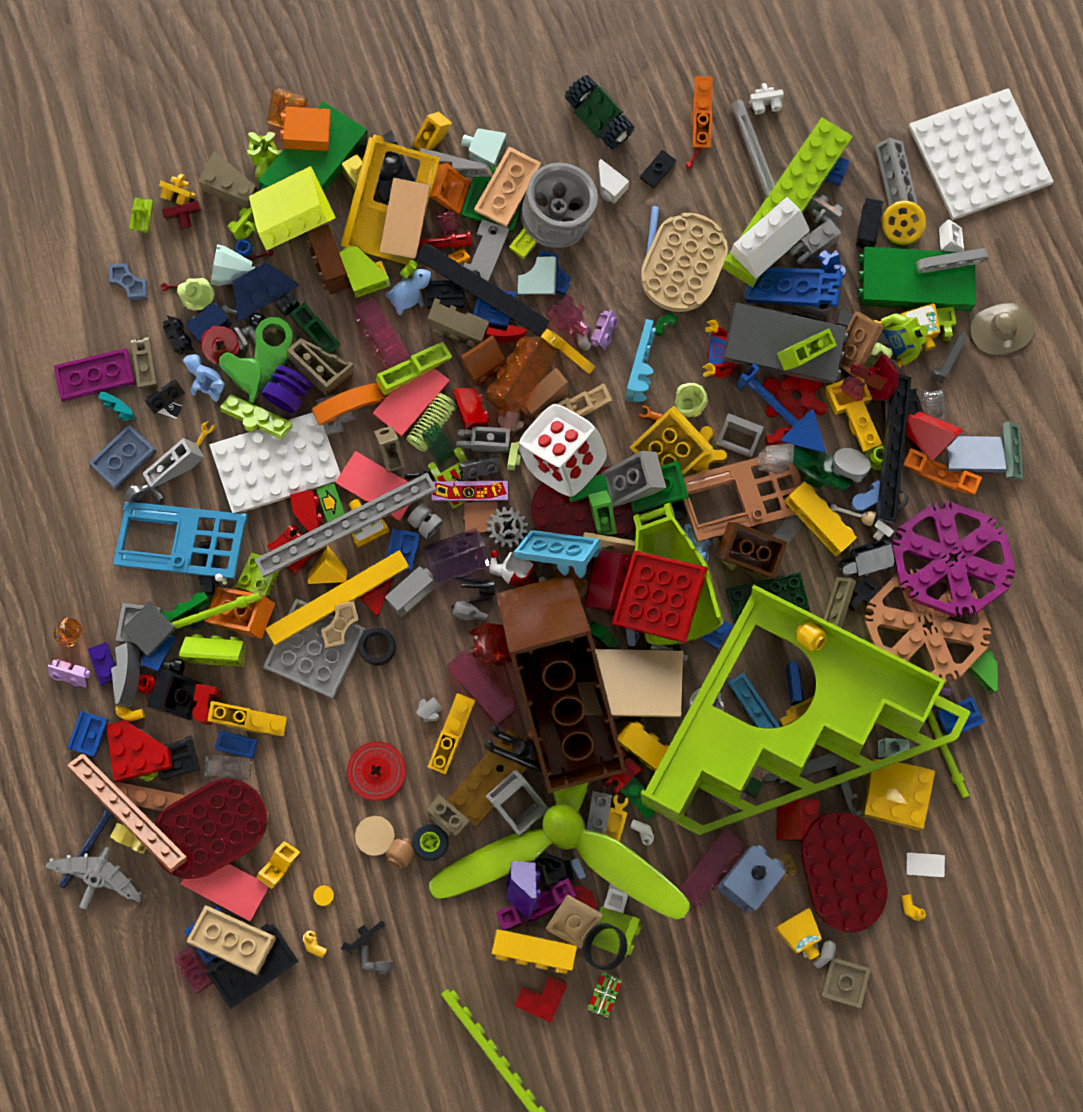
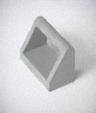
[716,413,764,458]

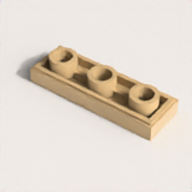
[583,532,635,556]

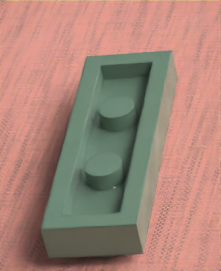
[1002,421,1023,481]

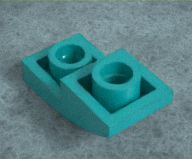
[98,392,137,421]

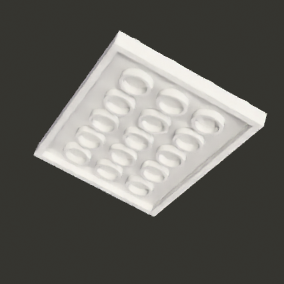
[209,412,340,514]

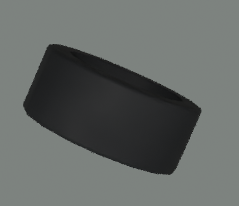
[358,627,396,666]

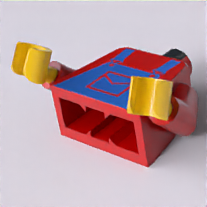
[702,320,739,379]

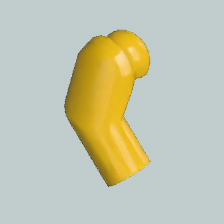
[901,894,926,921]

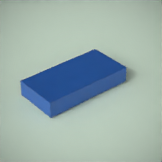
[215,730,259,759]

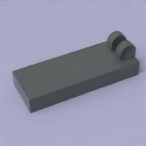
[931,332,968,383]

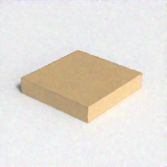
[546,895,602,949]

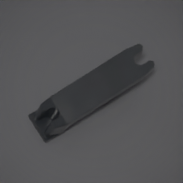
[341,921,385,954]

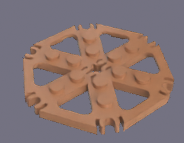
[864,568,991,685]

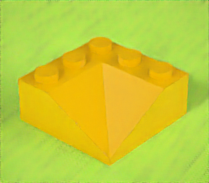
[630,406,713,475]
[861,758,935,831]

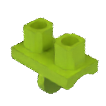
[129,198,154,233]
[228,207,258,241]

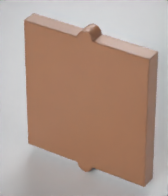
[463,501,498,534]

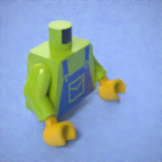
[874,314,928,369]

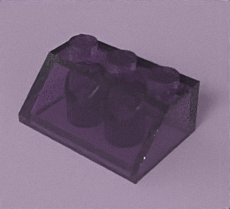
[423,528,491,584]

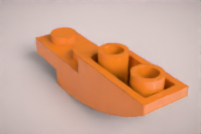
[692,76,713,148]

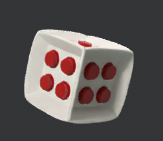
[519,404,607,497]

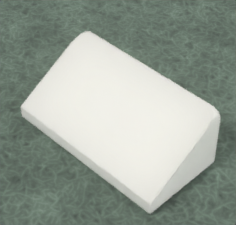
[939,220,964,252]

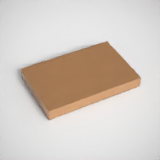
[839,311,884,377]

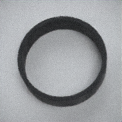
[583,923,627,970]

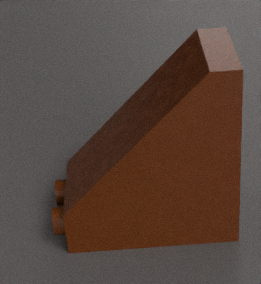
[496,573,626,793]

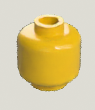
[796,622,827,651]

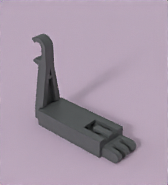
[762,753,864,816]

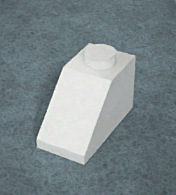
[598,159,629,204]

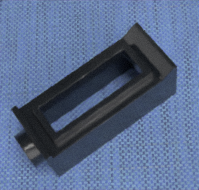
[856,198,884,249]

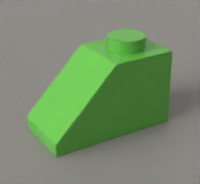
[588,490,617,536]
[967,650,998,695]

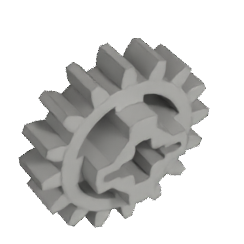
[486,507,528,549]

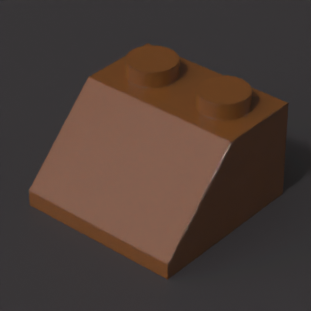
[461,336,506,386]

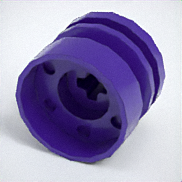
[261,365,312,414]

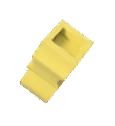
[110,823,146,854]

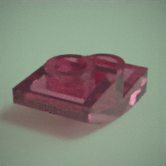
[173,946,213,994]

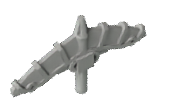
[45,847,142,910]

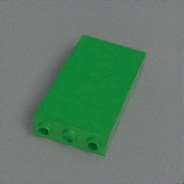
[258,101,368,193]
[858,247,976,312]

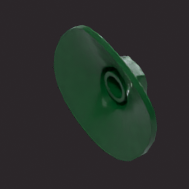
[789,446,853,490]

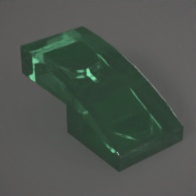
[421,423,455,465]

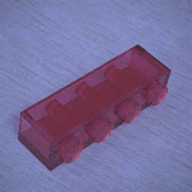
[353,297,410,370]
[446,651,516,726]
[679,828,744,908]

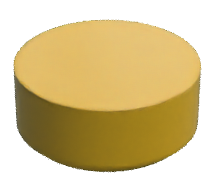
[314,886,334,906]

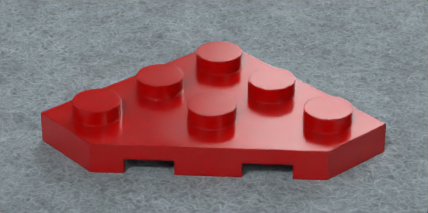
[107,720,173,782]

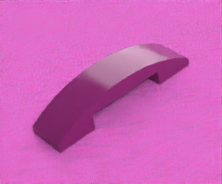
[496,878,577,931]

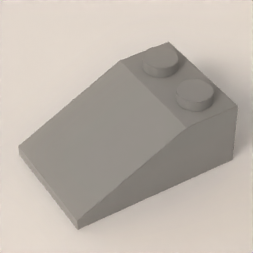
[601,451,666,508]

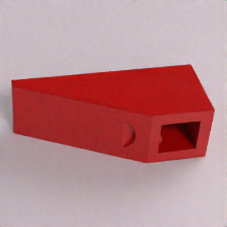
[290,490,324,550]

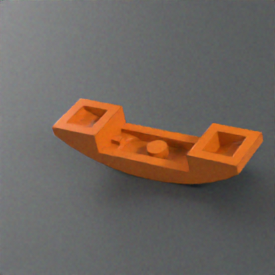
[311,383,387,426]
[903,448,982,495]

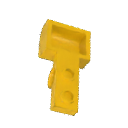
[825,376,882,453]

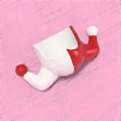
[489,550,546,587]

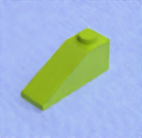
[777,328,837,371]

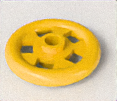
[881,201,926,245]

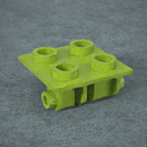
[236,552,280,597]

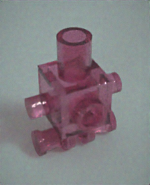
[545,294,590,336]

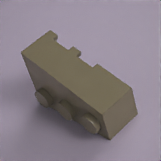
[198,151,258,209]
[428,298,489,348]
[287,338,354,396]

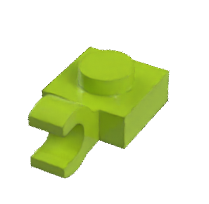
[936,307,956,341]

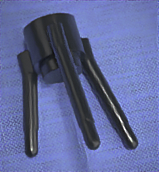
[451,576,495,609]

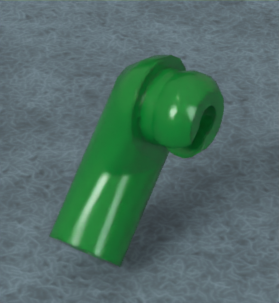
[654,313,677,336]

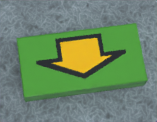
[316,482,345,523]

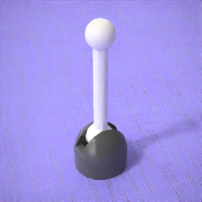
[215,574,234,588]

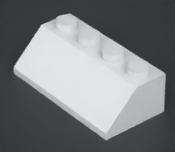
[730,197,810,279]

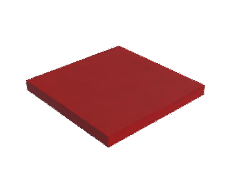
[612,550,708,644]

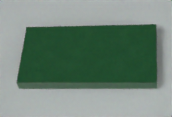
[726,572,810,625]

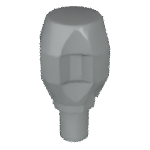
[452,601,488,621]

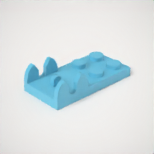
[625,319,656,403]
[514,530,601,578]

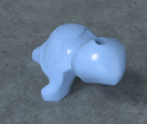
[385,269,431,315]
[183,354,225,402]

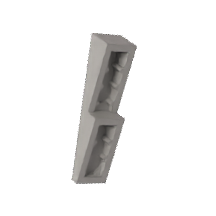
[419,148,492,177]

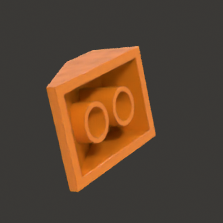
[204,586,275,639]

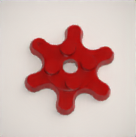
[763,375,827,427]

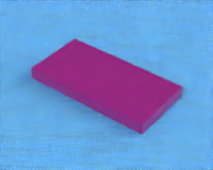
[54,348,136,402]

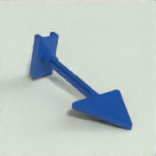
[736,363,826,453]

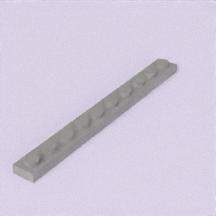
[254,473,437,578]

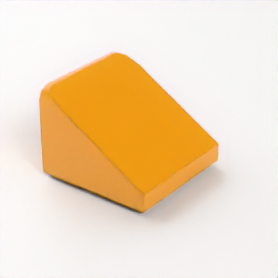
[448,248,472,265]

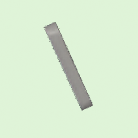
[916,248,989,273]

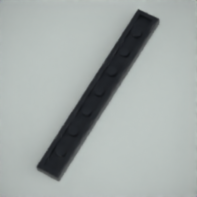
[415,242,550,337]
[876,374,912,524]

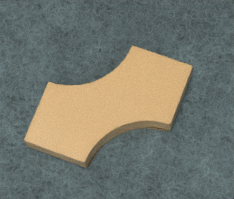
[321,601,359,648]

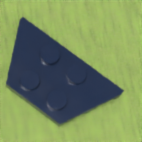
[233,262,299,322]

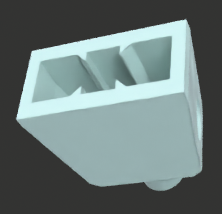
[461,129,507,168]

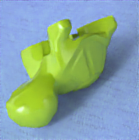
[247,132,282,181]

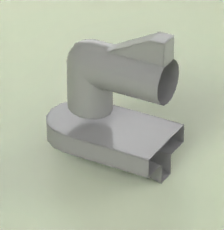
[233,325,266,351]

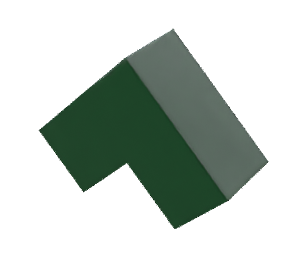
[589,621,620,649]

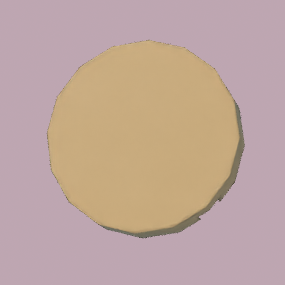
[355,816,395,856]

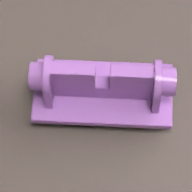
[590,309,618,351]
[48,659,91,688]

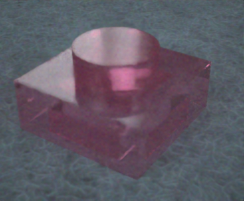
[436,210,460,235]

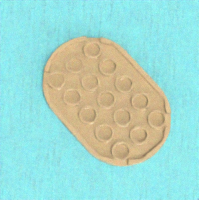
[640,213,728,312]

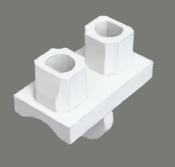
[749,83,784,114]

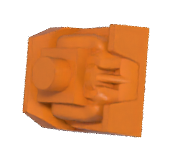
[430,163,471,214]

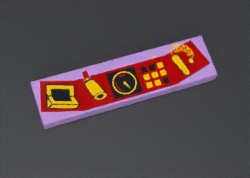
[432,481,508,502]

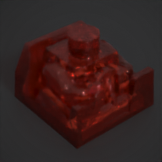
[469,622,512,666]

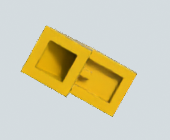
[256,841,300,889]

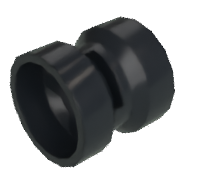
[274,291,300,316]

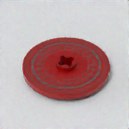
[347,742,406,801]

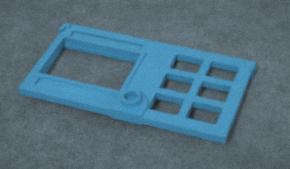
[113,501,248,579]

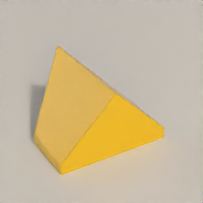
[308,546,348,584]

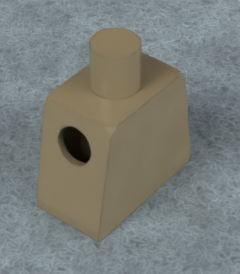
[374,426,405,473]

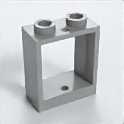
[385,566,435,619]
[486,770,549,835]

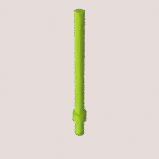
[171,592,262,629]
[927,710,969,798]

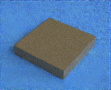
[821,958,871,1009]

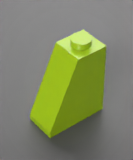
[339,246,391,298]

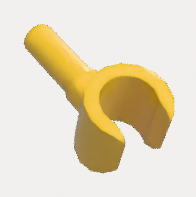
[196,421,216,447]

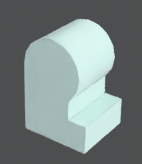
[878,738,910,758]

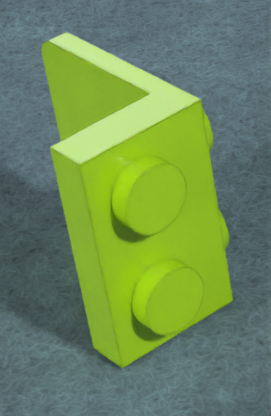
[592,906,642,957]

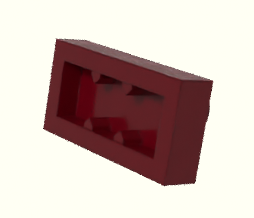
[162,201,202,229]

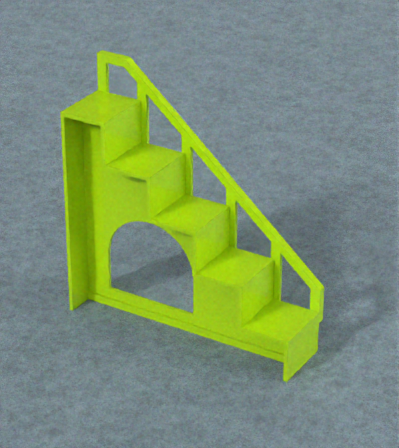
[641,585,971,836]

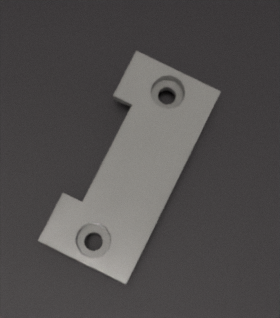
[463,219,510,282]

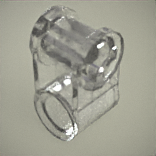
[921,389,946,420]

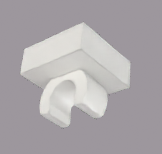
[873,520,895,540]

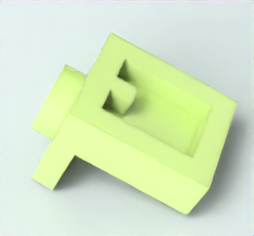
[507,441,521,471]

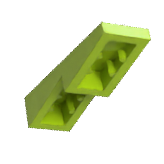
[375,342,452,396]

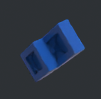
[140,635,176,672]

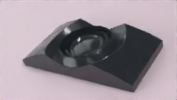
[360,131,416,204]

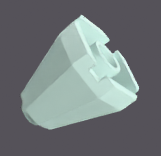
[210,245,255,286]

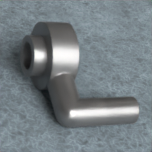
[125,483,165,504]
[361,946,394,974]

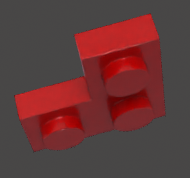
[514,977,567,1023]

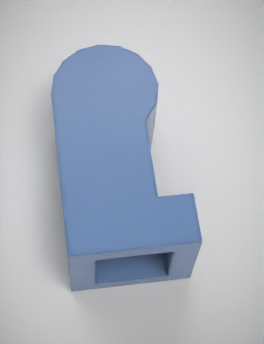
[850,480,880,513]

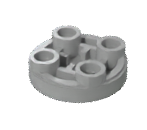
[832,448,871,482]

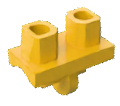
[159,174,196,205]

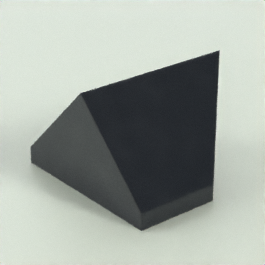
[537,852,574,887]

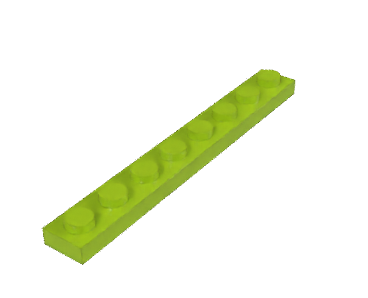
[441,989,546,1112]

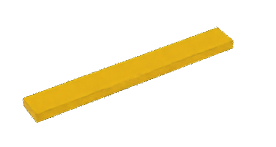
[265,550,410,646]

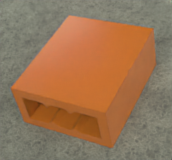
[280,106,331,151]

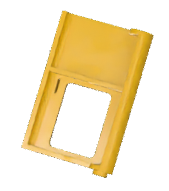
[340,134,440,265]

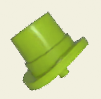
[865,445,884,471]

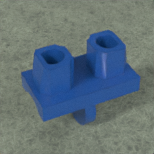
[818,250,846,278]

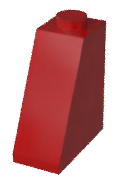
[905,411,963,461]

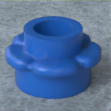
[235,239,253,257]

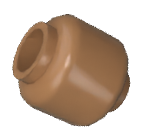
[386,838,415,869]

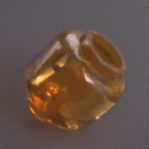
[53,618,83,646]

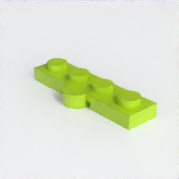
[220,394,293,440]

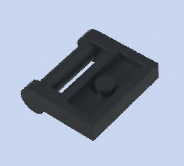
[159,736,200,781]

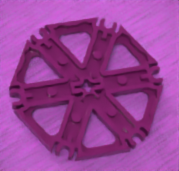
[892,502,1015,618]

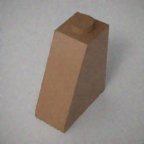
[519,368,568,420]

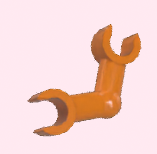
[638,406,663,421]

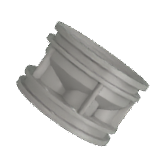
[521,163,598,248]

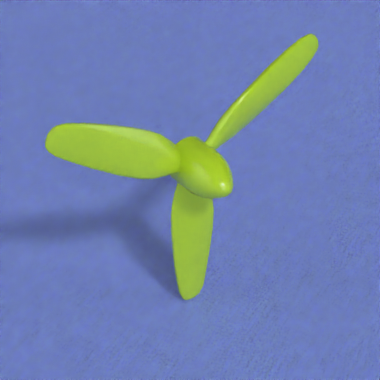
[429,782,690,919]

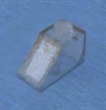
[757,443,794,474]
[204,755,252,779]

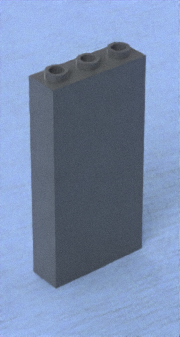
[722,303,848,385]

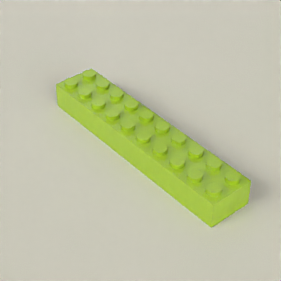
[722,117,853,287]

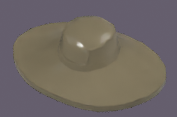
[970,303,1035,356]

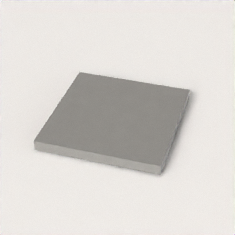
[263,598,366,700]

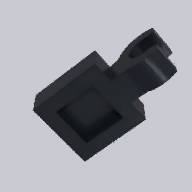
[848,576,880,612]

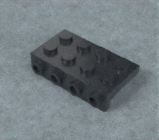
[205,923,299,1009]

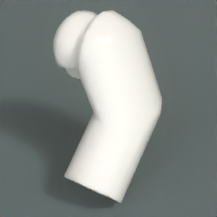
[630,819,654,845]

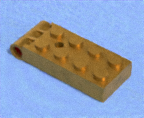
[447,728,538,828]

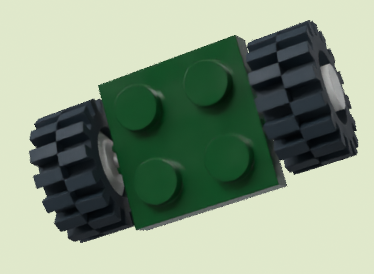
[565,75,635,149]

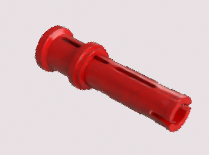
[418,231,472,252]

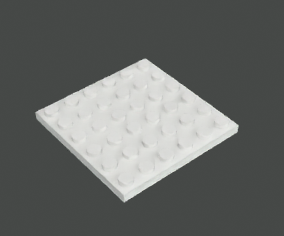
[908,88,1054,220]

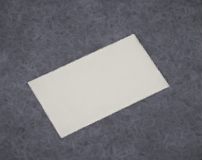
[907,853,945,877]

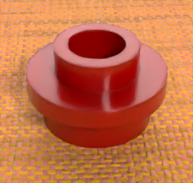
[137,674,155,694]

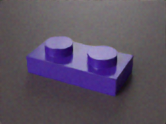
[88,642,116,686]

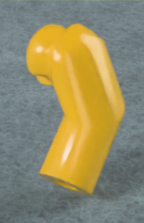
[115,705,145,722]
[303,931,327,958]

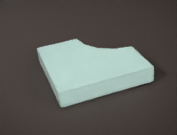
[518,257,557,295]

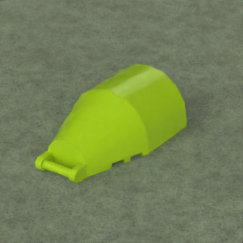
[633,503,724,645]

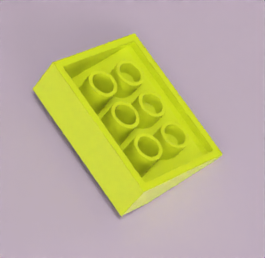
[249,166,336,251]

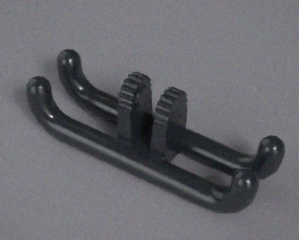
[484,725,543,773]

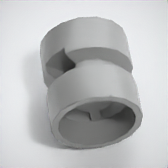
[407,503,443,539]

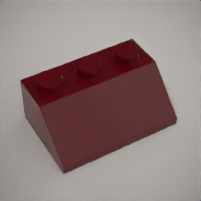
[584,551,632,615]

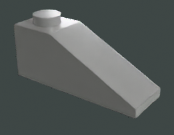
[143,438,204,488]

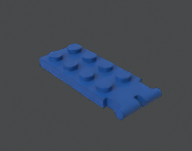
[745,267,843,307]

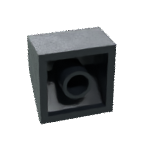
[147,670,203,721]

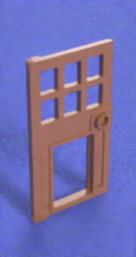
[683,448,802,542]

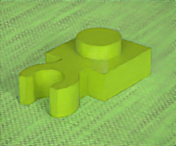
[400,258,418,279]

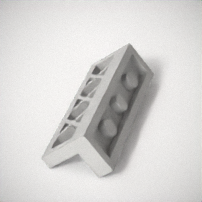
[875,138,918,211]

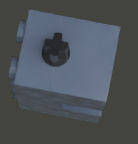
[716,845,786,914]

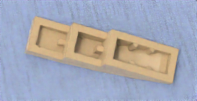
[535,383,613,419]

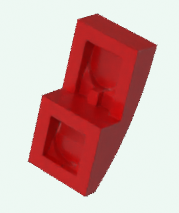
[486,325,526,343]

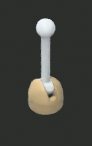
[830,504,876,527]

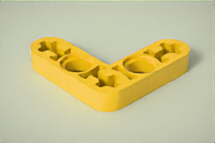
[541,329,595,374]

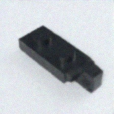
[199,541,220,595]

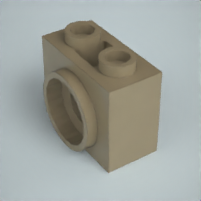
[426,794,471,838]

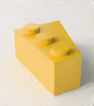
[616,720,669,772]

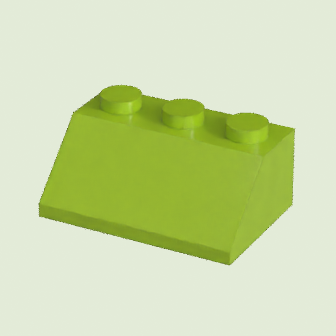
[179,634,247,667]

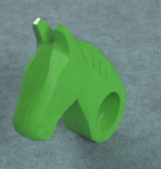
[219,317,292,404]

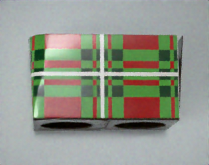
[587,972,623,1019]

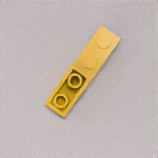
[428,693,476,774]
[207,701,287,737]

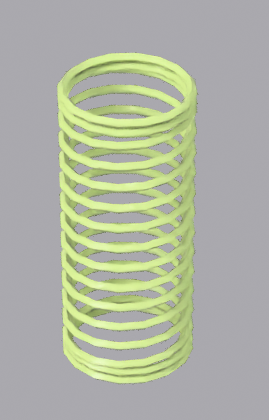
[406,393,457,452]

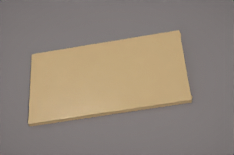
[550,649,684,718]

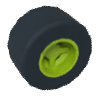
[412,824,449,861]

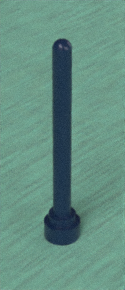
[59,806,114,888]

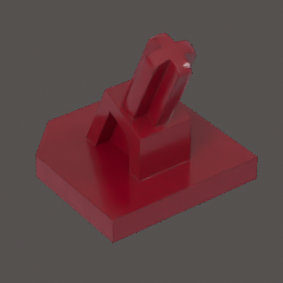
[850,354,899,401]

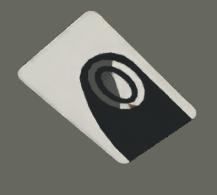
[157,402,182,419]

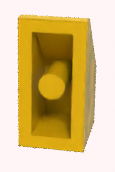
[412,112,452,151]

